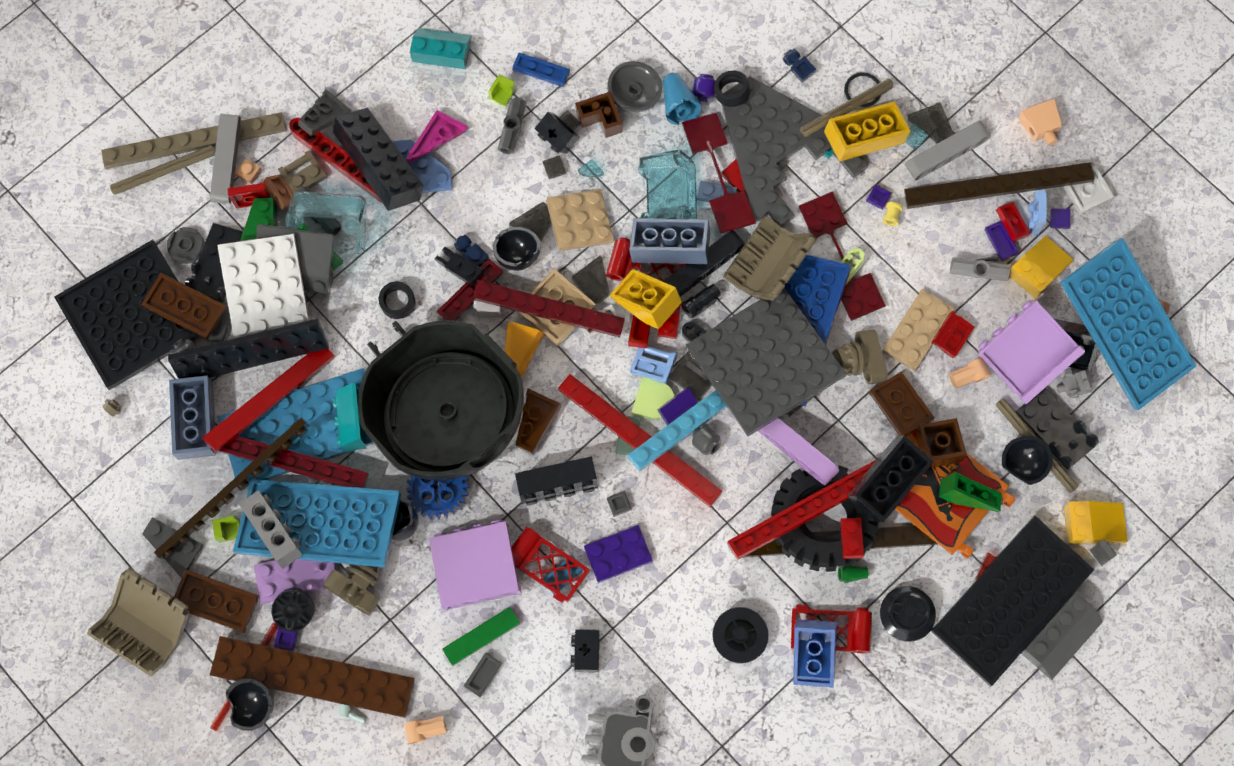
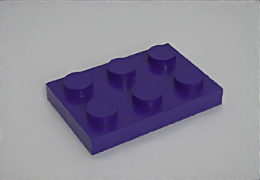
[584,525,653,583]

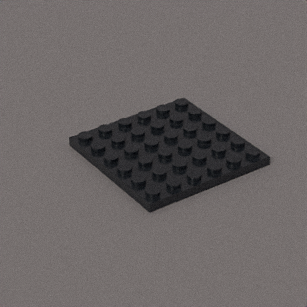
[54,239,200,390]

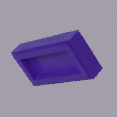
[984,221,1019,262]
[657,388,698,425]

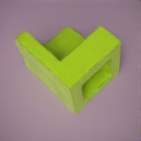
[488,74,516,107]
[212,515,240,543]

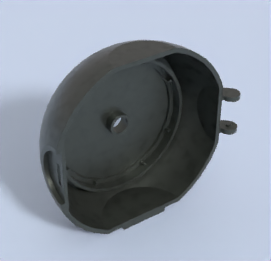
[358,320,524,480]

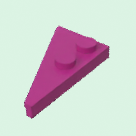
[406,110,468,164]

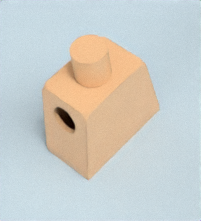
[1018,99,1062,146]

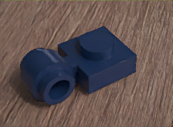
[782,49,817,83]
[454,234,489,267]

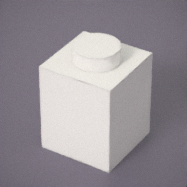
[474,300,501,318]

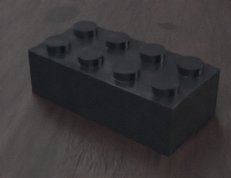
[847,435,933,522]
[515,456,598,506]

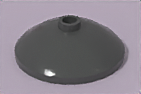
[607,61,662,112]

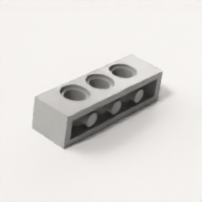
[239,490,302,569]

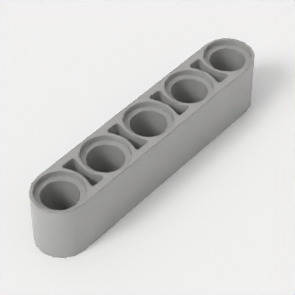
[210,114,241,204]
[905,121,991,180]

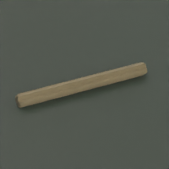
[800,79,894,137]
[110,145,215,195]
[996,398,1078,493]

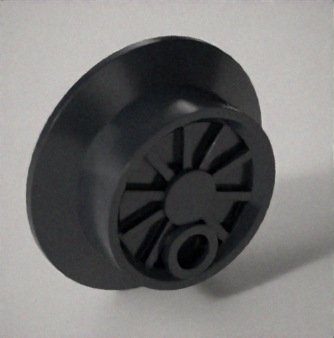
[880,586,936,642]
[712,607,769,663]

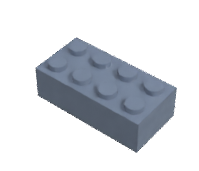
[629,218,710,264]
[169,376,216,460]

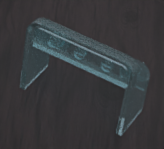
[285,191,367,254]

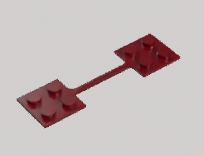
[682,113,756,234]
[798,191,886,321]

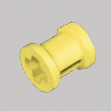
[882,202,903,226]

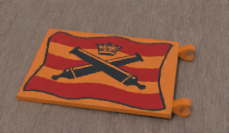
[879,432,1015,559]

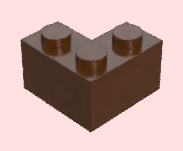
[575,91,623,138]

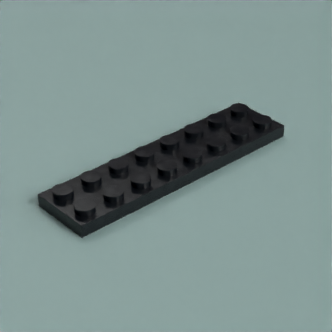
[168,318,329,379]

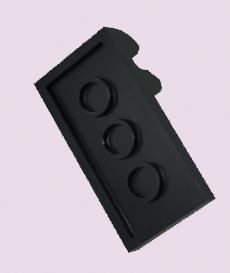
[185,223,243,303]
[1016,388,1099,470]

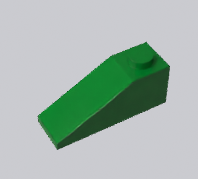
[939,472,1002,512]

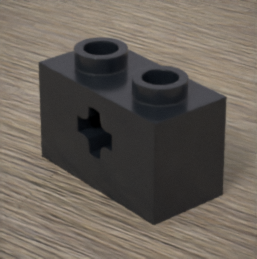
[534,112,580,154]
[570,630,600,673]

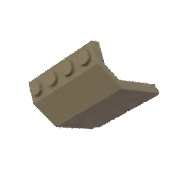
[722,216,816,300]
[87,568,190,677]

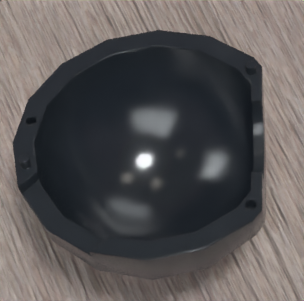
[492,227,541,271]
[1002,436,1053,485]
[226,679,274,731]

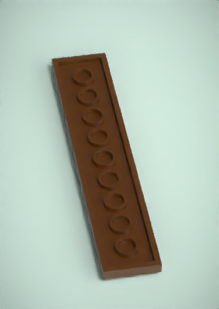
[210,636,415,718]

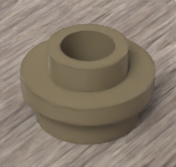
[103,399,121,417]

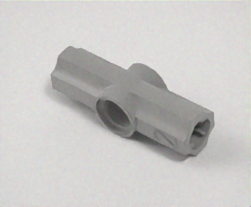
[950,257,1010,281]

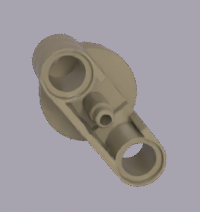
[832,330,888,384]
[322,564,382,616]

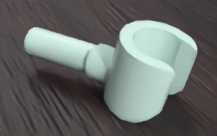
[339,704,365,723]

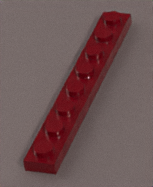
[473,280,625,338]
[218,436,369,488]

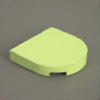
[632,377,674,420]

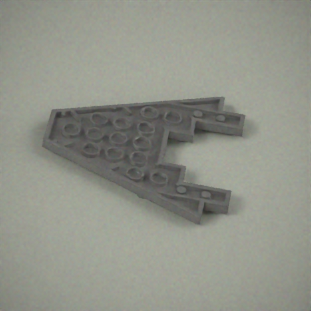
[721,76,868,227]

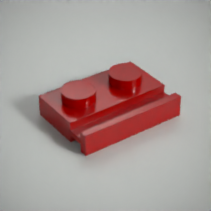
[931,311,975,358]

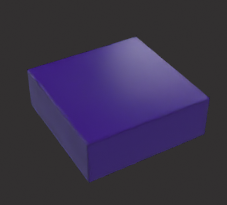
[866,184,892,210]
[1050,208,1070,229]
[273,628,299,652]

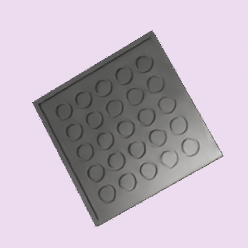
[686,288,846,437]

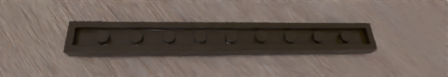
[904,162,1095,209]
[154,418,310,559]
[742,526,938,558]

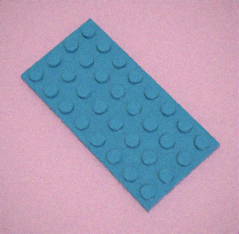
[1060,238,1196,410]
[217,368,374,486]
[233,479,401,567]

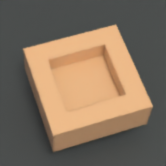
[235,158,262,184]

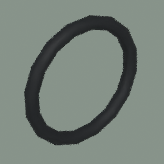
[844,72,881,107]

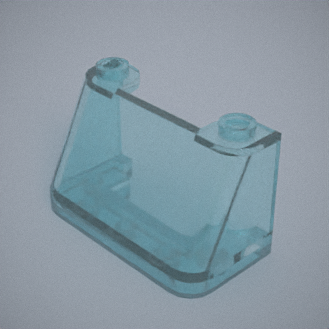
[638,149,697,219]

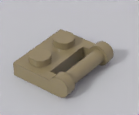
[278,150,327,195]

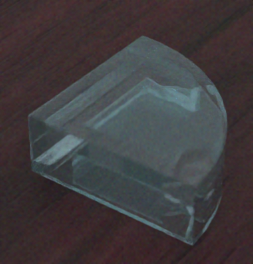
[578,159,604,178]

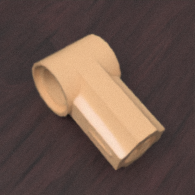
[949,358,991,389]
[404,716,447,744]

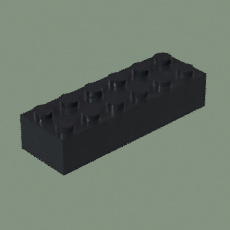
[333,107,424,211]

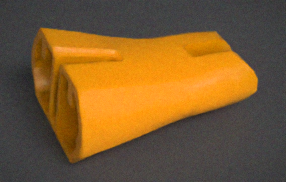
[504,322,544,378]

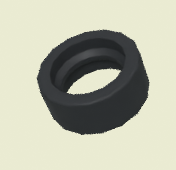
[714,70,750,107]
[378,281,416,319]

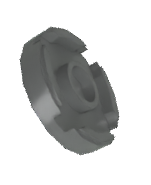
[167,227,205,264]

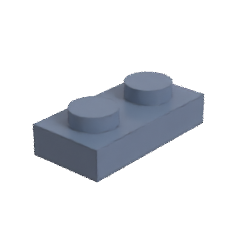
[697,181,737,202]

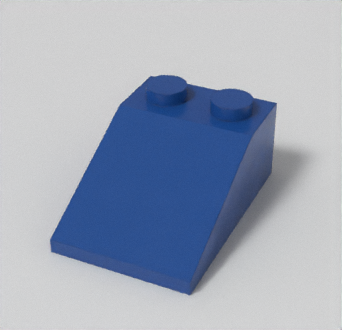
[793,619,837,688]

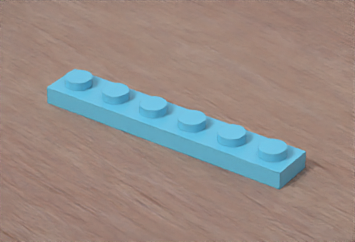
[628,390,727,472]

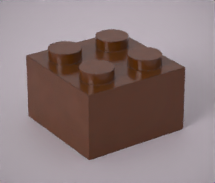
[915,418,967,468]

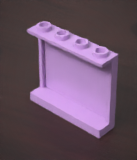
[977,299,1085,404]
[429,520,522,610]

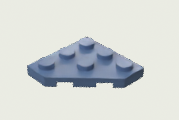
[393,140,452,193]

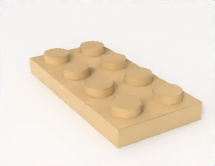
[882,289,955,371]

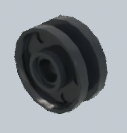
[271,588,315,632]

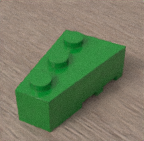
[240,198,278,241]

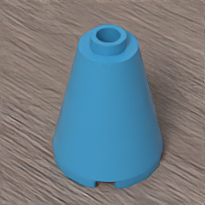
[663,73,702,125]

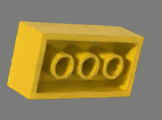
[824,101,911,162]

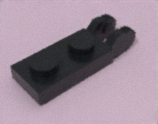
[434,247,485,287]

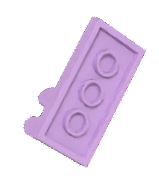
[254,559,336,604]

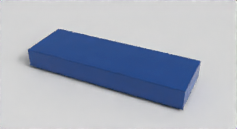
[512,53,570,87]

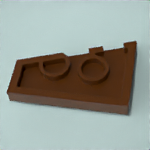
[516,388,561,455]

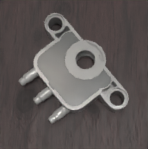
[581,695,655,766]

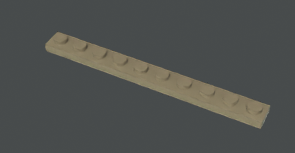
[101,112,286,169]

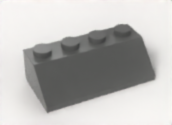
[1021,592,1103,680]

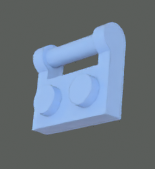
[1027,190,1047,235]
[630,346,678,385]

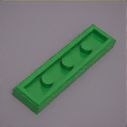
[442,607,520,667]

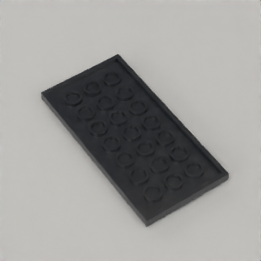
[931,515,1094,687]

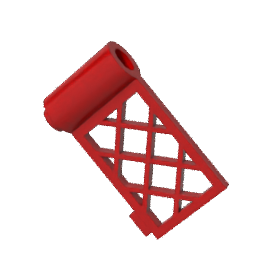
[606,237,685,282]
[512,526,590,604]
[791,605,872,654]

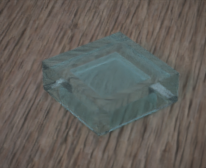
[905,124,928,150]

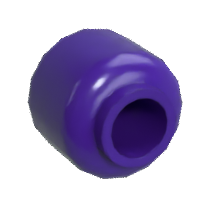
[692,74,716,102]

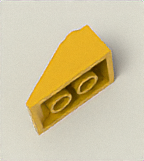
[1009,235,1074,299]
[609,269,682,329]
[1064,501,1128,545]

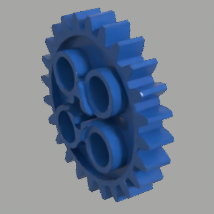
[406,475,470,520]

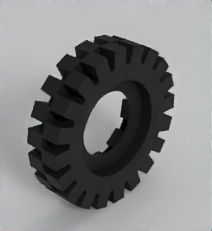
[771,465,879,572]

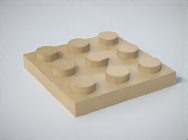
[546,190,614,252]
[517,269,596,347]

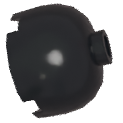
[392,500,419,540]

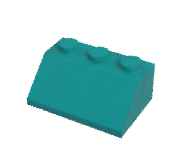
[409,28,472,69]
[333,383,367,451]

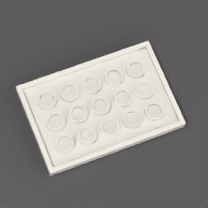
[217,233,309,339]

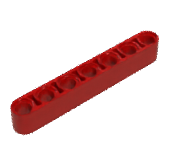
[289,117,382,203]

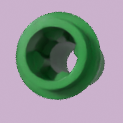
[838,565,868,584]

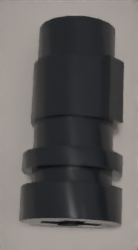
[681,284,721,319]

